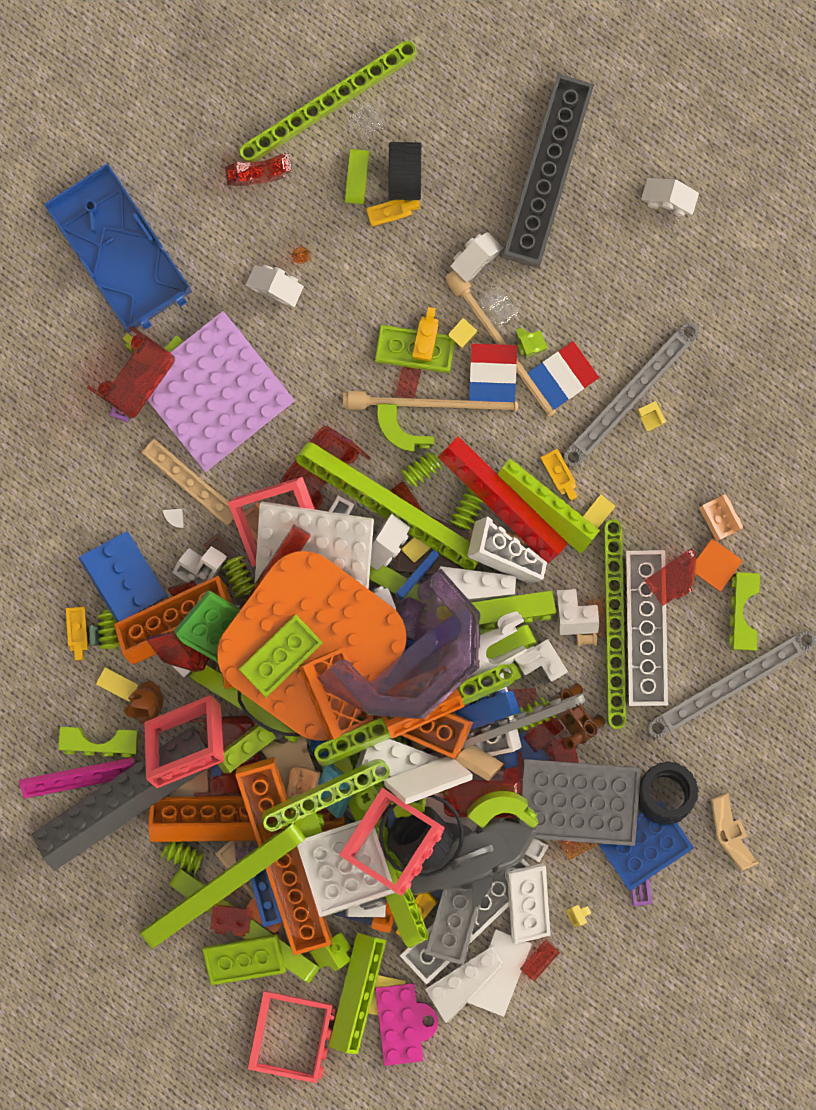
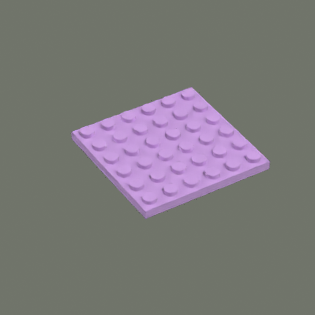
[133,311,295,472]

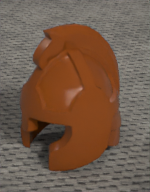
[123,680,163,724]

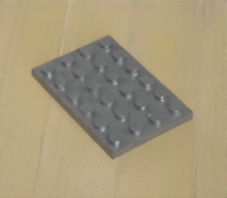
[519,759,641,846]

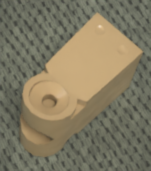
[261,736,316,790]

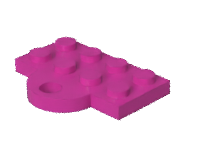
[375,982,438,1066]

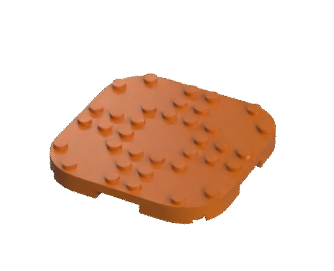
[217,551,406,741]

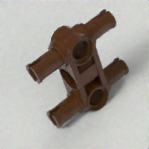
[544,683,605,750]

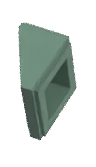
[87,625,101,646]

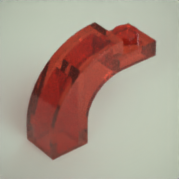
[225,153,292,186]

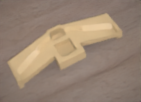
[711,792,759,871]

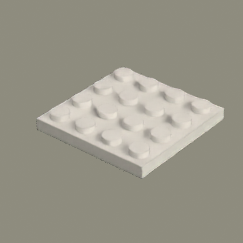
[297,820,396,918]

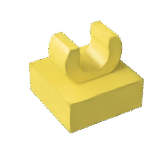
[565,905,591,927]

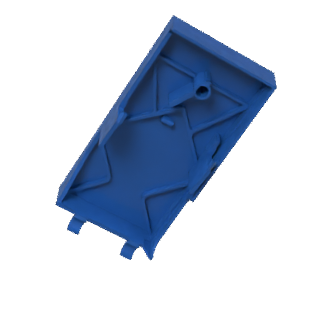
[44,163,192,333]

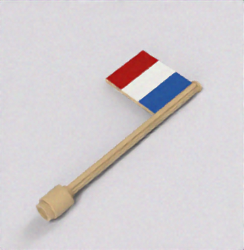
[445,270,600,417]
[343,343,518,412]

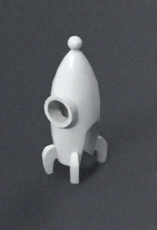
[422,611,540,689]

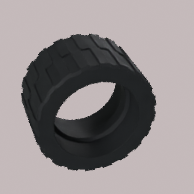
[388,142,422,200]
[638,761,699,825]
[387,806,453,872]

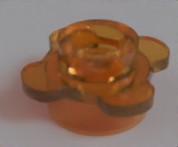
[291,247,311,264]

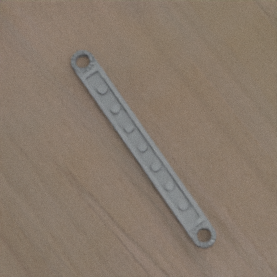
[564,322,699,467]
[648,631,816,738]
[425,693,586,758]

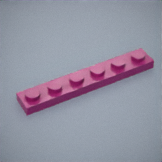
[19,757,135,799]

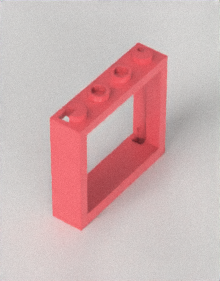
[228,477,315,567]
[144,695,224,788]
[339,788,445,896]
[248,990,336,1083]

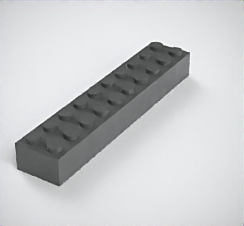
[503,74,594,269]
[32,726,208,871]

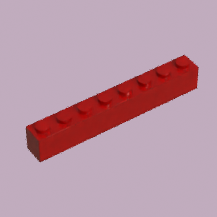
[438,436,568,564]

